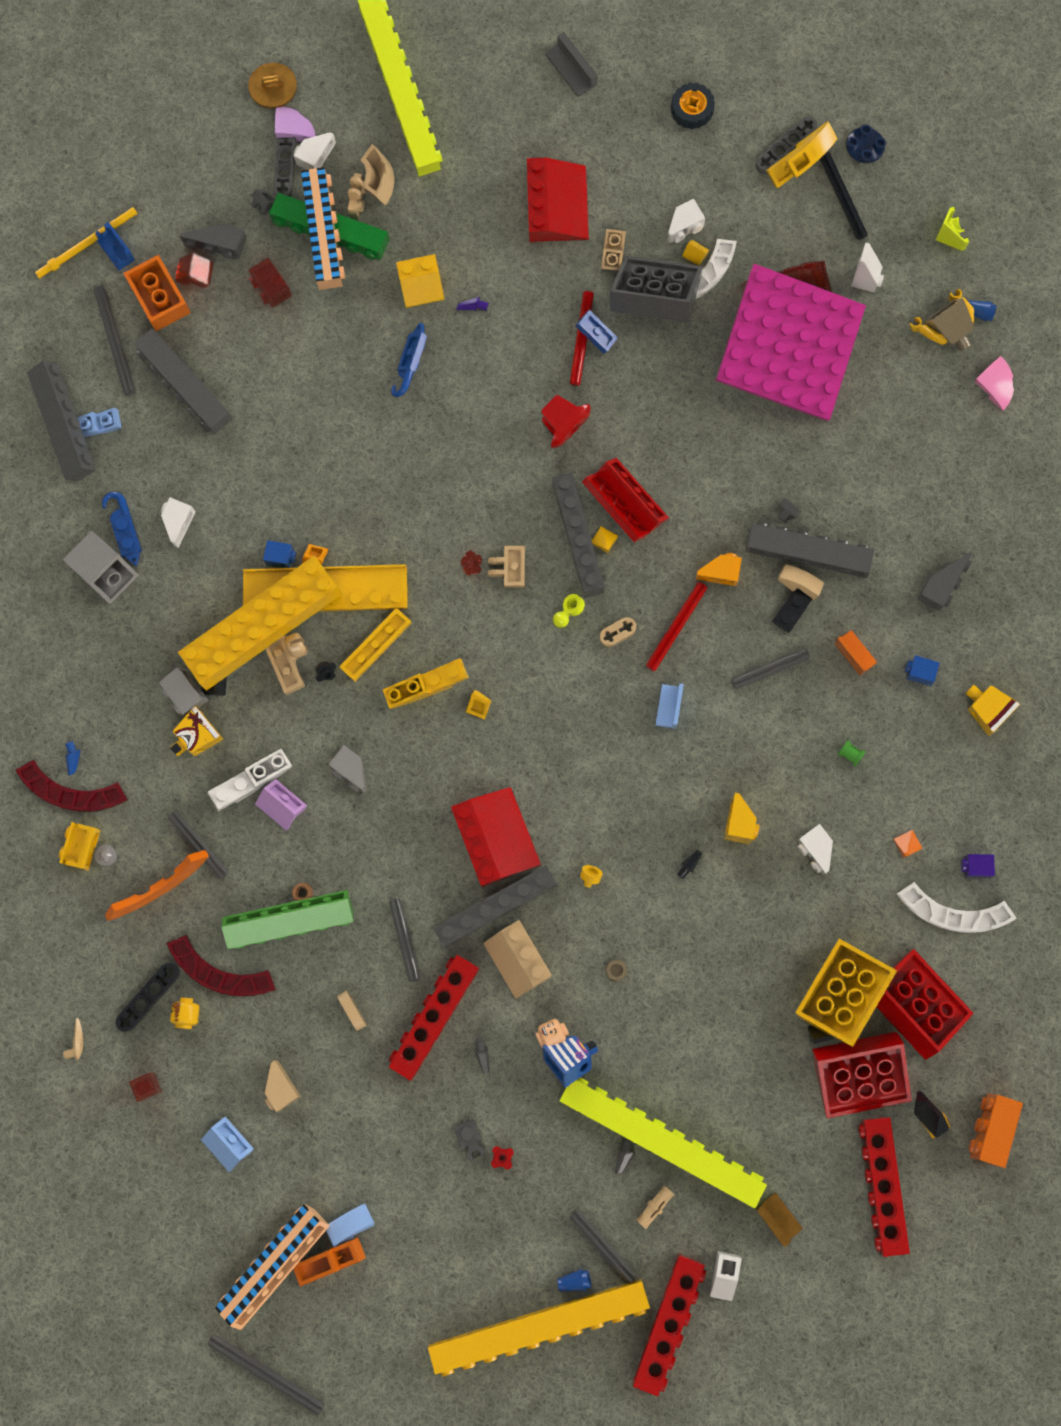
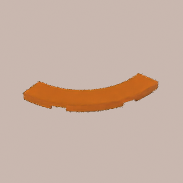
[105,850,209,921]

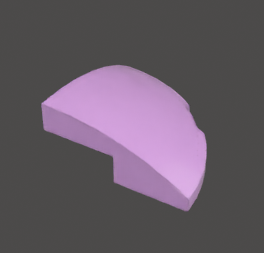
[275,107,315,142]

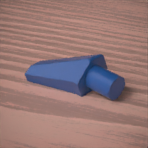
[65,741,81,776]

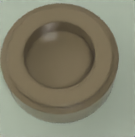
[606,960,627,981]

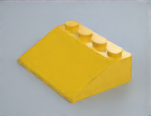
[795,939,897,1047]

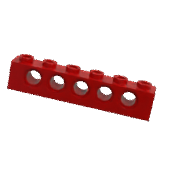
[388,955,480,1081]
[858,1117,910,1257]
[632,1253,707,1397]

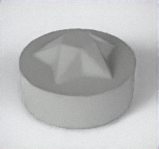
[95,845,117,866]

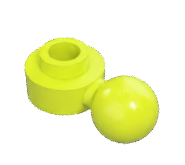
[553,594,585,628]

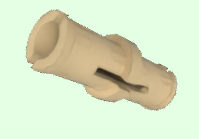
[636,1185,675,1229]

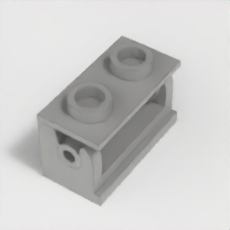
[159,667,209,715]

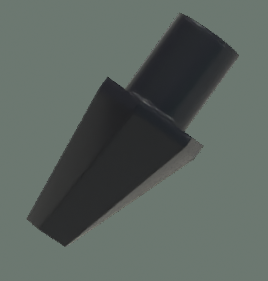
[677,850,702,879]

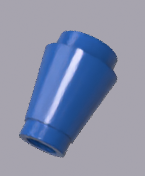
[968,300,997,322]
[557,1269,591,1292]

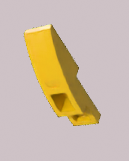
[766,121,838,188]
[383,658,469,709]

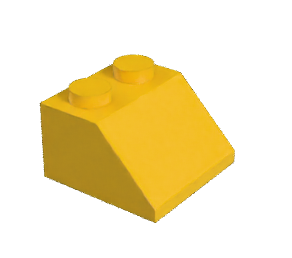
[396,254,445,308]
[724,793,759,844]

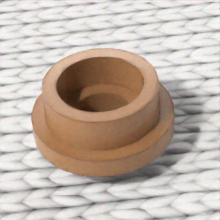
[292,883,313,901]

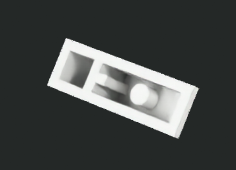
[851,243,884,293]

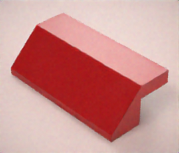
[582,458,669,543]

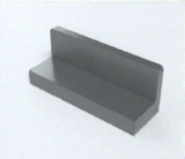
[546,32,598,97]

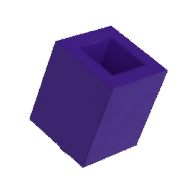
[961,854,995,878]

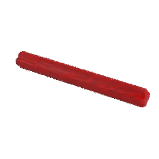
[570,291,594,386]
[646,582,707,671]

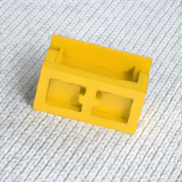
[59,822,101,871]

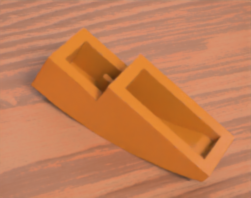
[293,1237,366,1286]

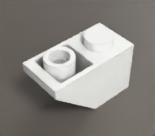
[667,199,705,244]
[797,824,833,875]
[710,1251,742,1301]

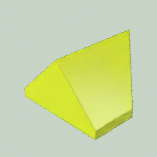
[936,207,969,251]

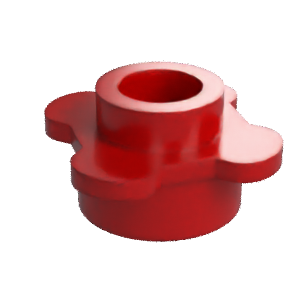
[491,1146,514,1170]

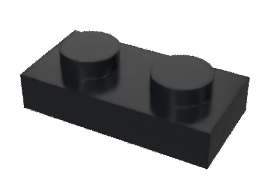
[772,589,812,633]

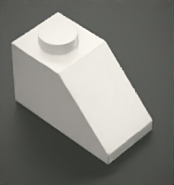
[293,132,336,170]
[161,497,195,548]

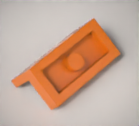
[834,630,877,676]

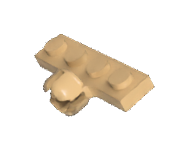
[266,632,308,695]

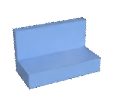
[655,684,684,729]
[201,1117,253,1172]

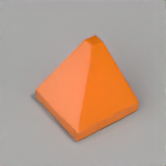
[893,830,923,858]

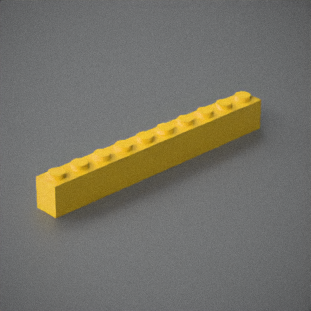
[428,1279,650,1376]

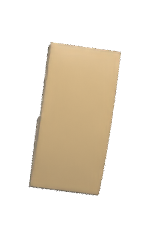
[601,229,626,271]
[777,564,824,600]

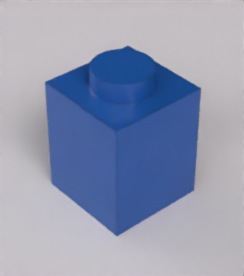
[263,540,296,568]
[905,655,940,686]

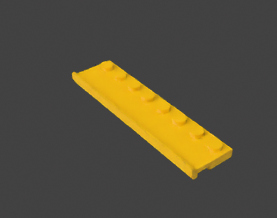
[243,564,408,612]

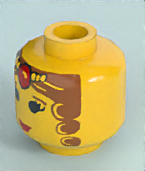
[170,997,200,1029]

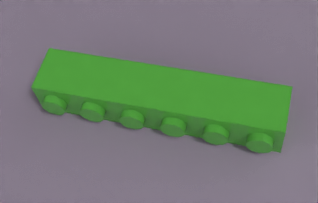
[221,890,354,949]

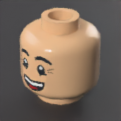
[535,1019,569,1049]

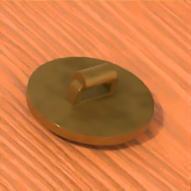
[248,63,297,109]

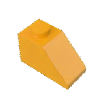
[696,553,742,586]

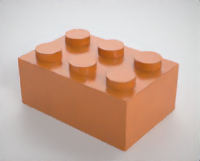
[123,254,191,331]
[968,1094,1023,1168]

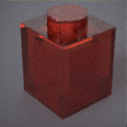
[129,1072,162,1102]

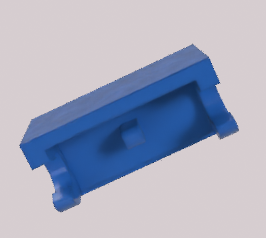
[95,222,135,271]

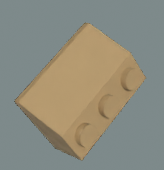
[483,920,552,999]

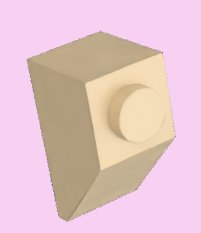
[265,1060,301,1112]

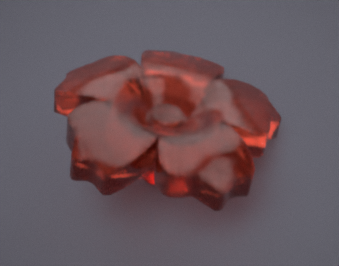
[460,550,483,576]

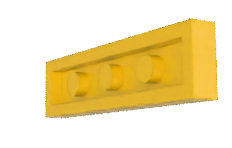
[339,608,412,682]

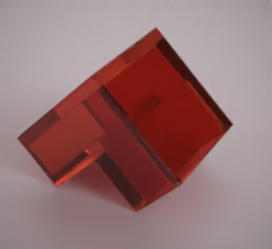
[175,253,214,288]

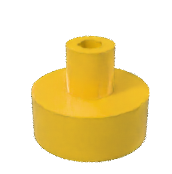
[580,865,603,888]

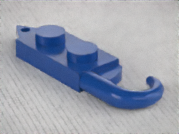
[391,322,427,397]
[102,492,142,567]

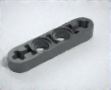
[756,117,817,174]
[274,137,296,197]

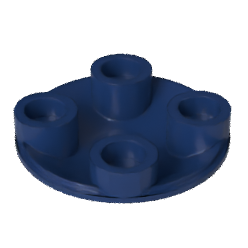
[846,124,886,163]

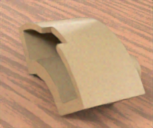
[361,144,394,206]

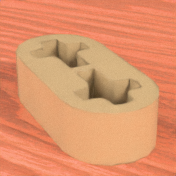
[600,617,636,647]
[337,990,367,1031]

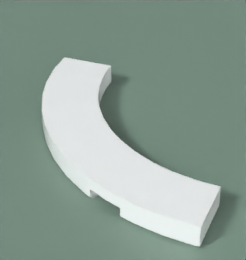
[696,239,737,299]
[896,882,1017,933]

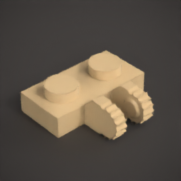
[348,173,367,219]
[488,546,525,588]

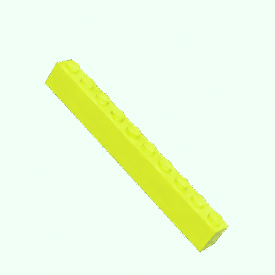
[357,0,443,177]
[559,1077,767,1208]

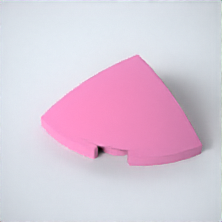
[975,356,1014,411]

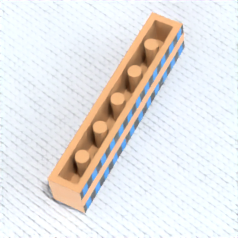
[301,167,345,290]
[215,1204,330,1330]

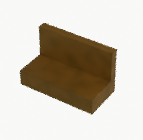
[755,1192,803,1247]

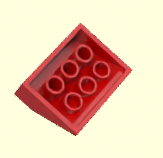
[527,157,589,242]
[451,787,541,888]
[876,949,974,1060]
[812,1032,912,1119]

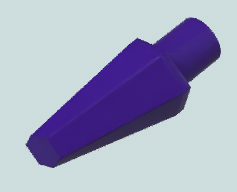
[456,297,489,311]

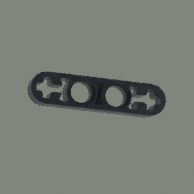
[115,963,180,1032]

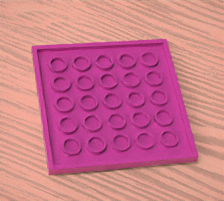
[715,264,866,421]

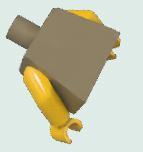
[910,289,974,351]

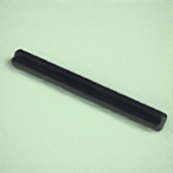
[820,151,868,240]

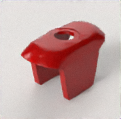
[541,395,591,449]

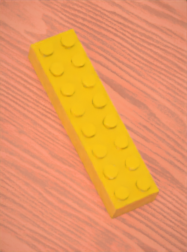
[178,555,342,691]

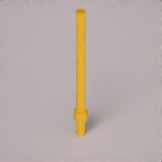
[35,207,138,279]

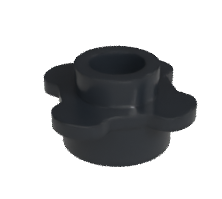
[316,661,336,682]

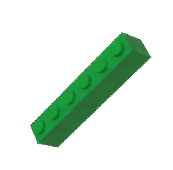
[269,193,389,260]

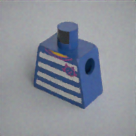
[543,1036,598,1088]

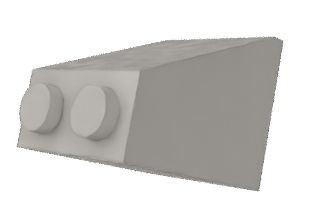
[63,531,139,604]

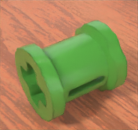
[837,740,866,767]

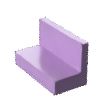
[255,779,307,831]

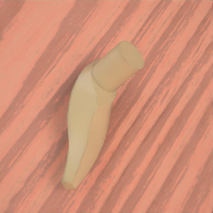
[63,1018,83,1060]

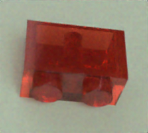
[248,258,292,308]

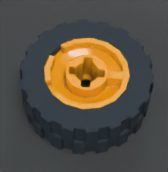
[671,82,715,129]

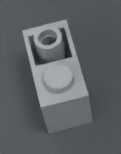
[329,745,366,792]

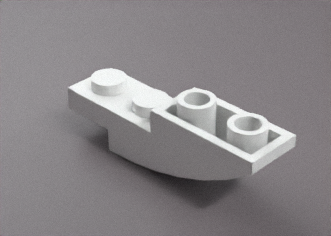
[208,749,292,811]

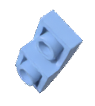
[77,408,122,437]
[326,1204,374,1248]

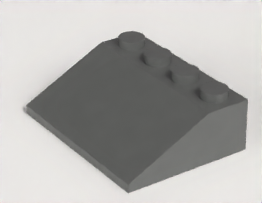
[610,256,703,322]

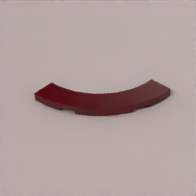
[15,760,128,812]
[166,935,276,997]

